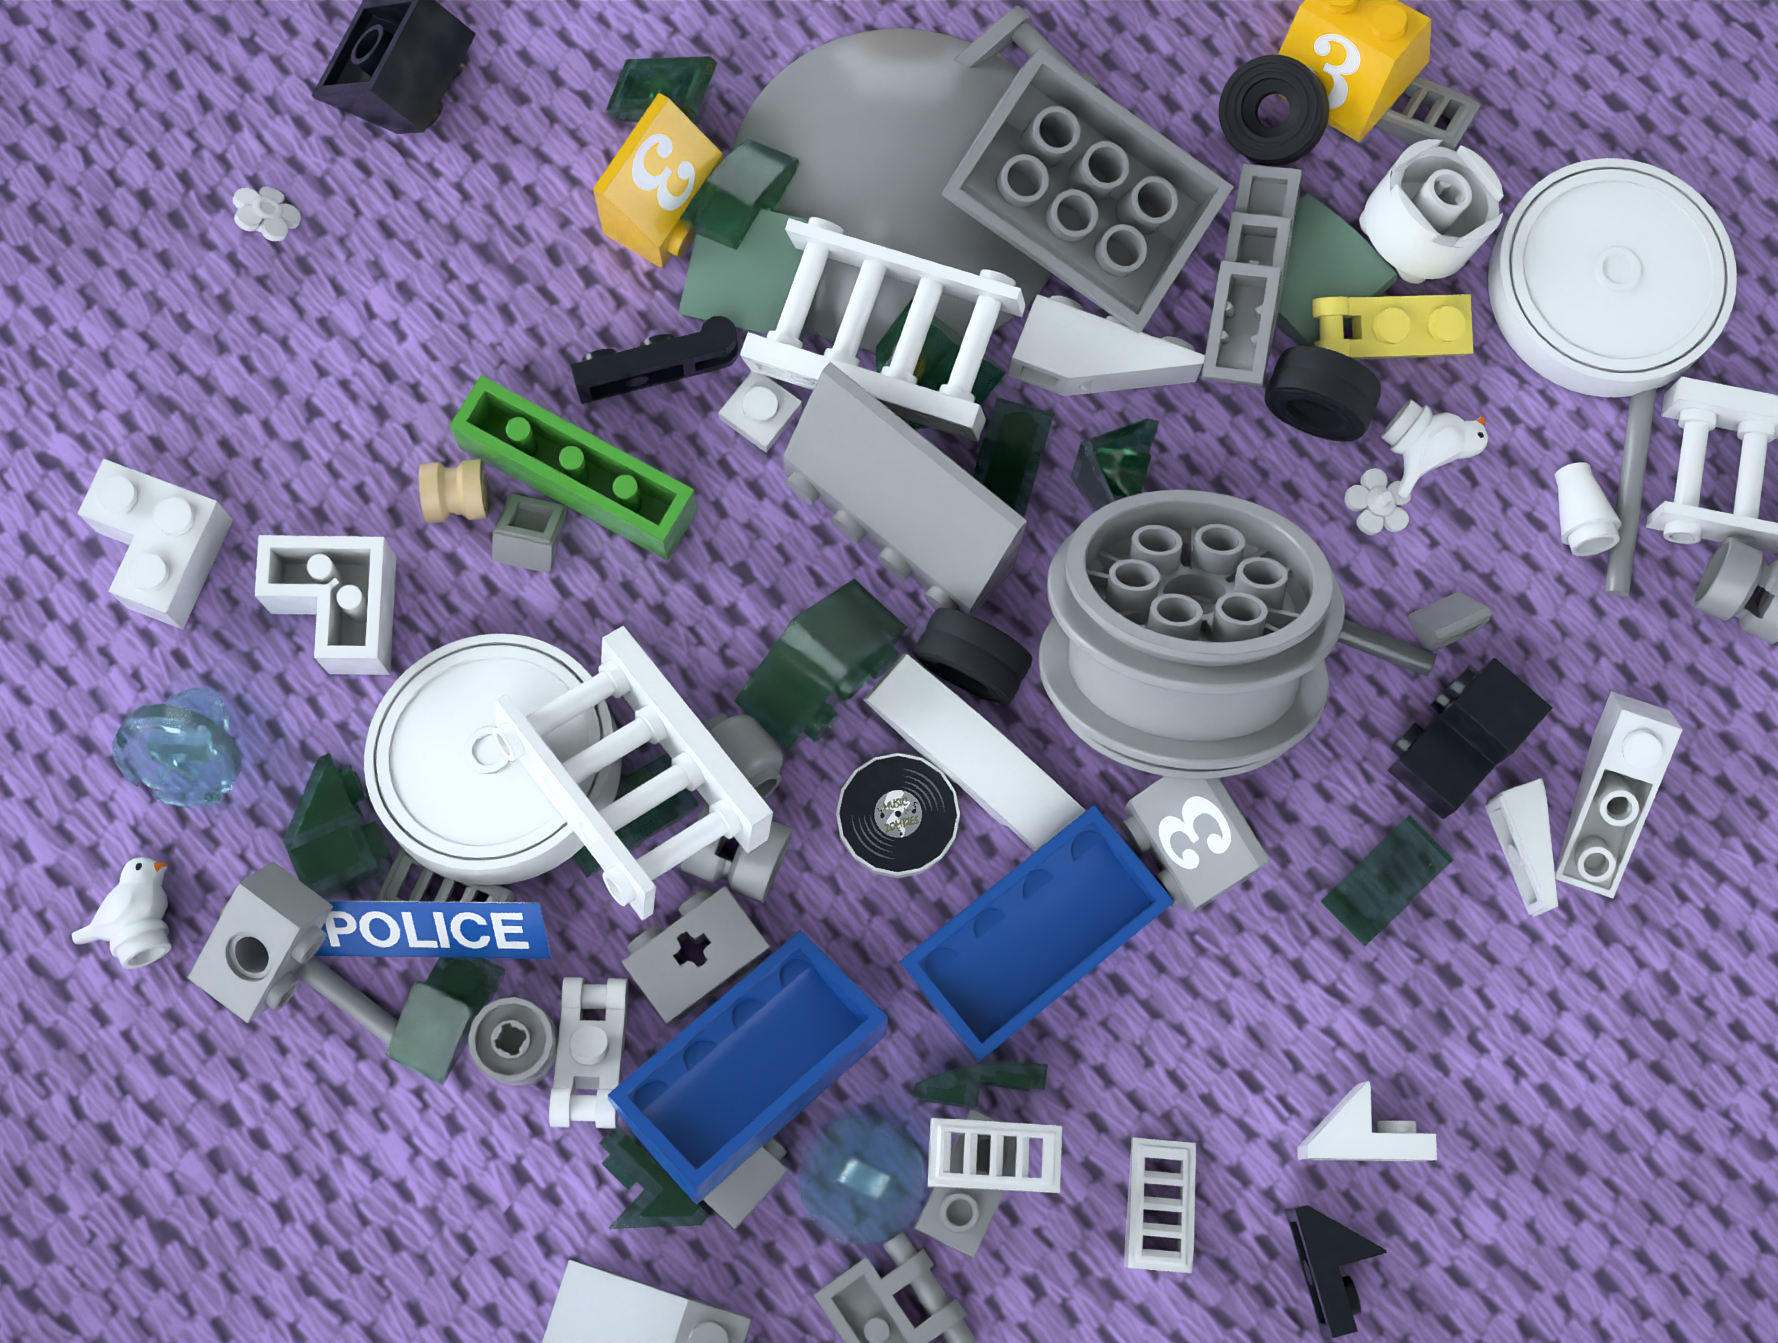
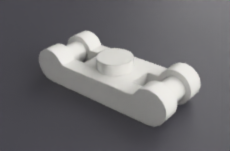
[549,977,629,1129]

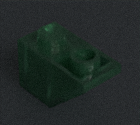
[283,753,391,901]

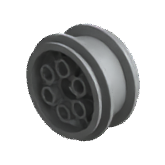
[1039,490,1345,779]

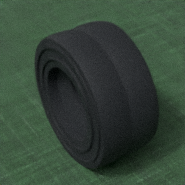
[1218,54,1329,166]
[1264,345,1381,442]
[914,608,1033,704]

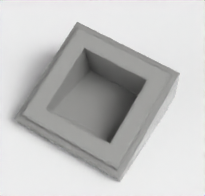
[492,493,568,574]
[1408,592,1492,652]

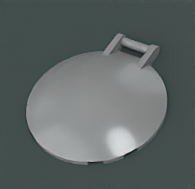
[727,6,1101,356]

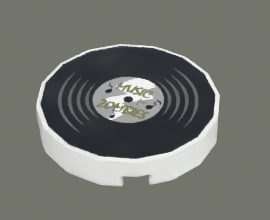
[836,753,960,878]

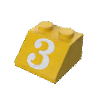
[1278,0,1431,143]
[593,93,728,269]

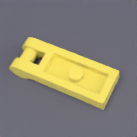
[1312,294,1474,360]

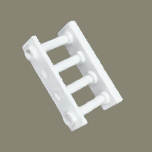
[740,217,1026,442]
[1646,377,1778,553]
[493,626,773,921]

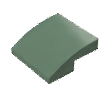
[1276,193,1397,346]
[678,197,811,342]

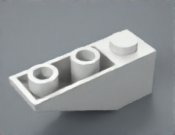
[1008,294,1205,396]
[1555,691,1683,898]

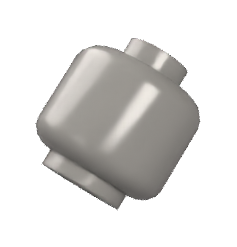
[704,713,784,799]

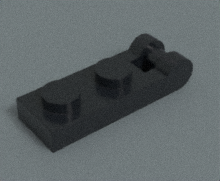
[570,316,738,404]

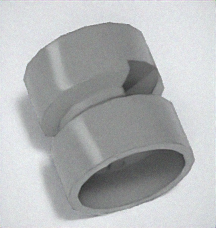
[1692,537,1778,645]
[681,802,793,903]
[468,997,559,1087]

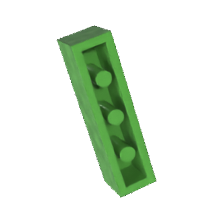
[449,375,698,561]

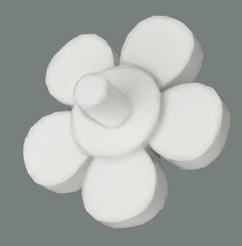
[233,186,301,241]
[1345,468,1411,535]

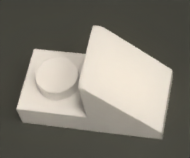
[1297,1081,1437,1162]

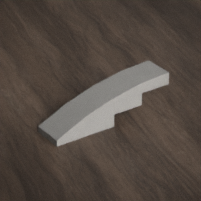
[1202,164,1302,387]

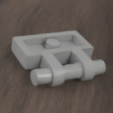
[813,1230,977,1343]

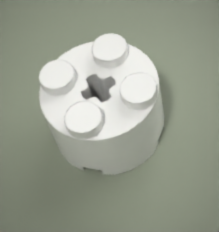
[1359,139,1503,284]

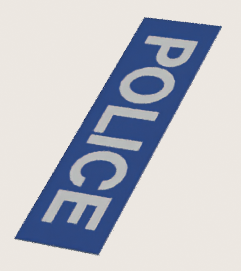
[314,901,551,959]

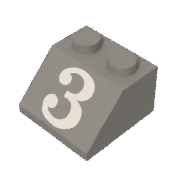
[1121,776,1271,915]

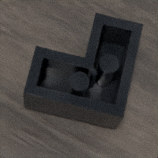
[1387,657,1553,819]

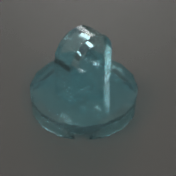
[112,687,242,808]
[798,1115,926,1246]

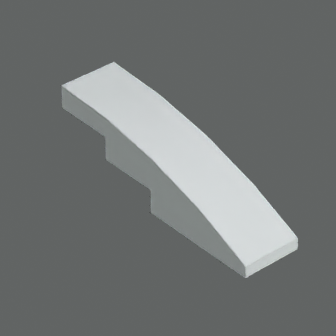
[863,654,1086,852]

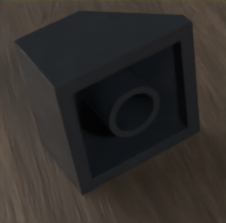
[312,0,476,134]

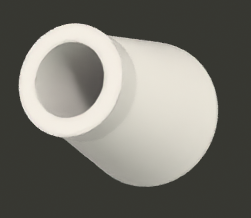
[1554,462,1622,556]

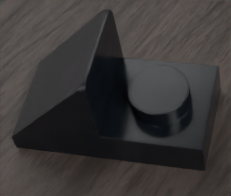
[1285,1205,1387,1338]

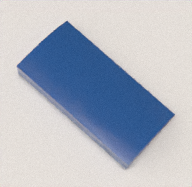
[899,804,1174,1064]
[607,930,888,1205]

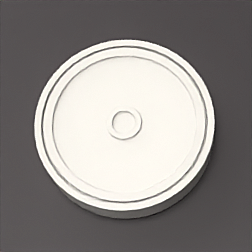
[1488,158,1737,397]
[364,633,622,885]

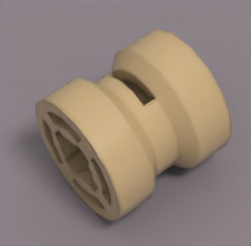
[419,459,489,524]

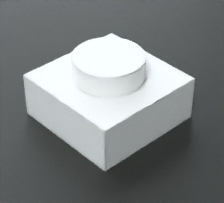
[718,371,802,453]

